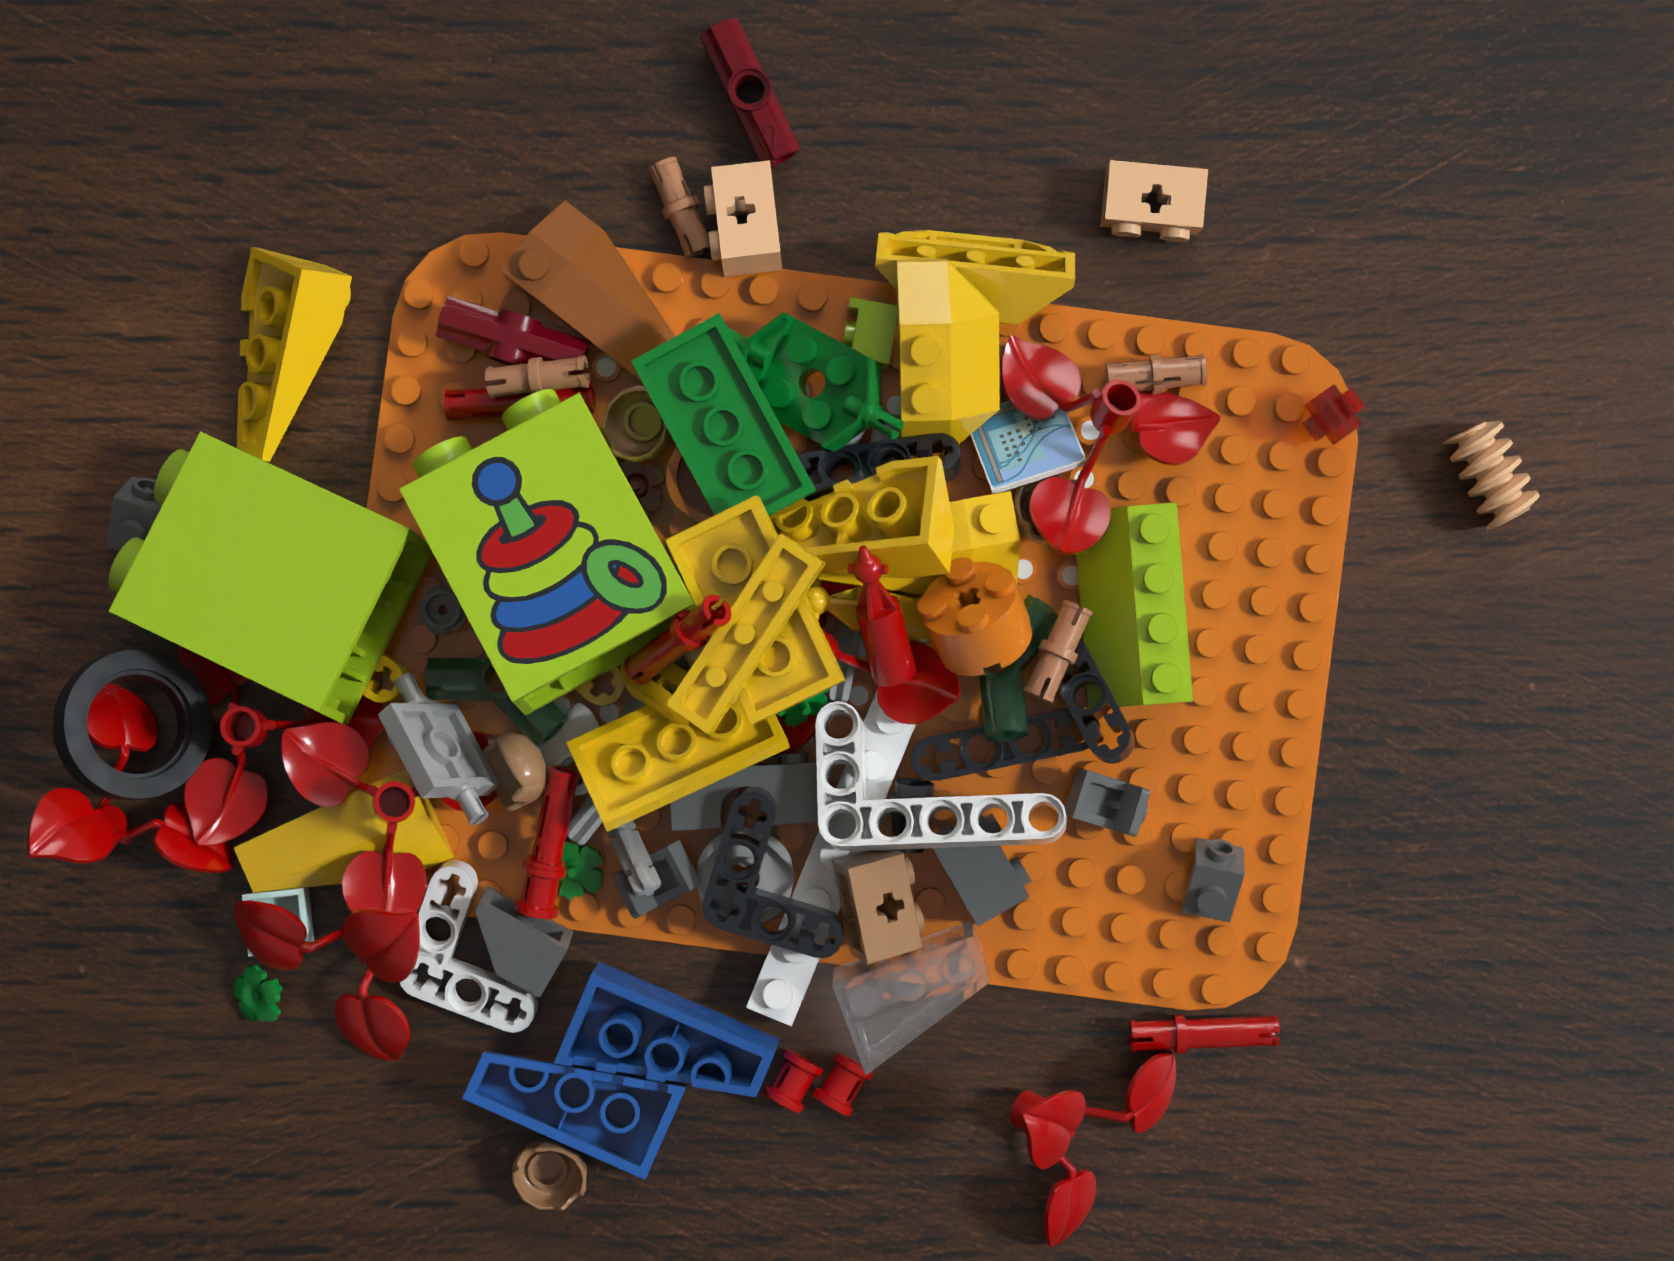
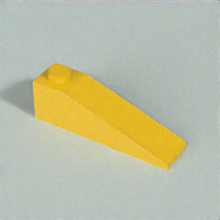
[237,247,352,462]
[769,456,955,578]
[816,491,1020,596]
[234,769,454,893]

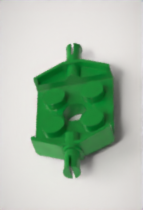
[726,312,904,452]

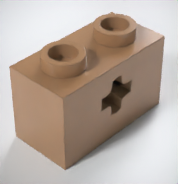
[832,849,925,964]

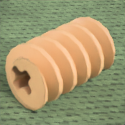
[1442,420,1540,530]

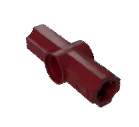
[699,17,801,167]
[435,296,590,375]

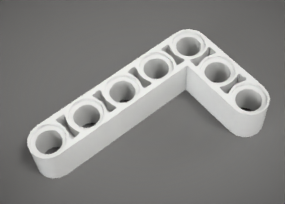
[815,701,1067,851]

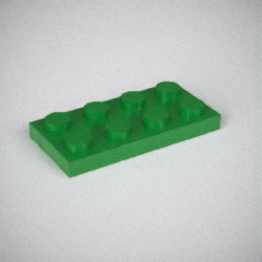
[631,313,816,517]

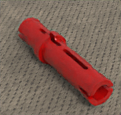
[444,382,596,421]
[624,594,732,685]
[1128,1014,1280,1054]

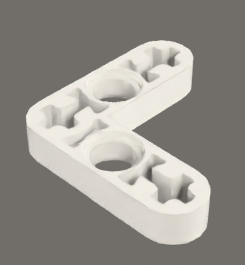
[400,860,539,1033]

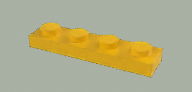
[666,534,826,734]

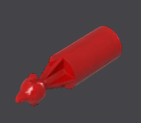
[847,546,916,686]

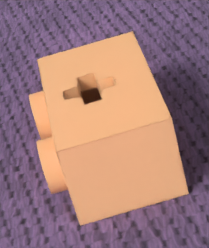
[704,160,782,277]
[1100,160,1208,242]

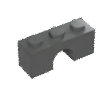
[670,752,818,831]

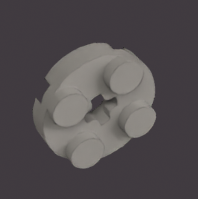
[696,826,795,923]

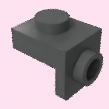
[105,477,162,551]
[1065,767,1150,837]
[1182,838,1245,923]
[612,840,702,919]

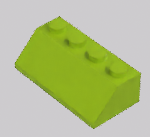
[1076,502,1193,709]

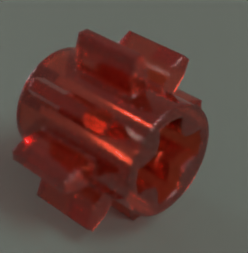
[1302,384,1365,445]

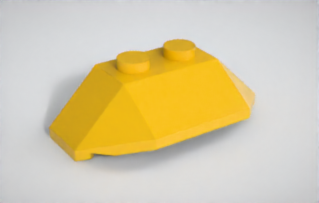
[875,230,1075,325]
[897,258,1000,444]

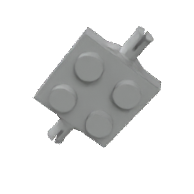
[378,673,500,825]

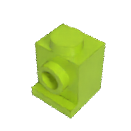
[843,297,898,370]

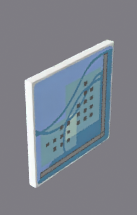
[970,401,1087,494]

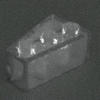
[832,920,990,1075]

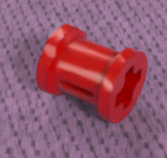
[762,1048,824,1113]
[812,1051,874,1117]

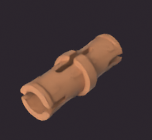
[647,157,711,259]
[1105,354,1207,395]
[485,355,590,399]
[1023,600,1093,704]

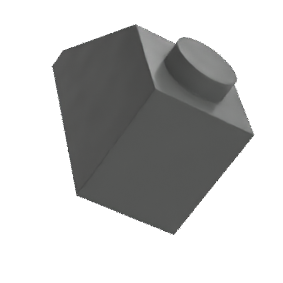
[475,886,573,998]

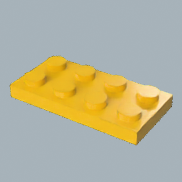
[665,495,846,725]
[566,693,790,832]

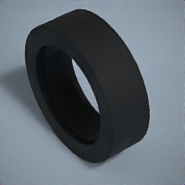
[53,649,212,800]

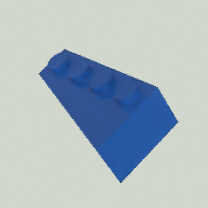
[554,962,780,1097]
[462,1051,686,1180]

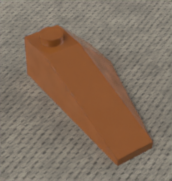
[500,201,676,384]

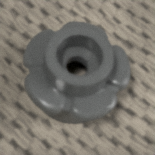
[418,586,466,634]

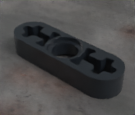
[1047,638,1135,764]

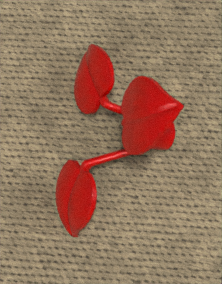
[1000,335,1221,554]
[771,579,961,757]
[178,645,385,845]
[27,683,234,873]
[281,722,497,913]
[234,900,420,1061]
[1010,1049,1176,1248]

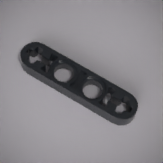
[797,433,961,502]
[911,707,1100,781]

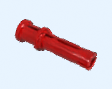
[514,765,580,919]

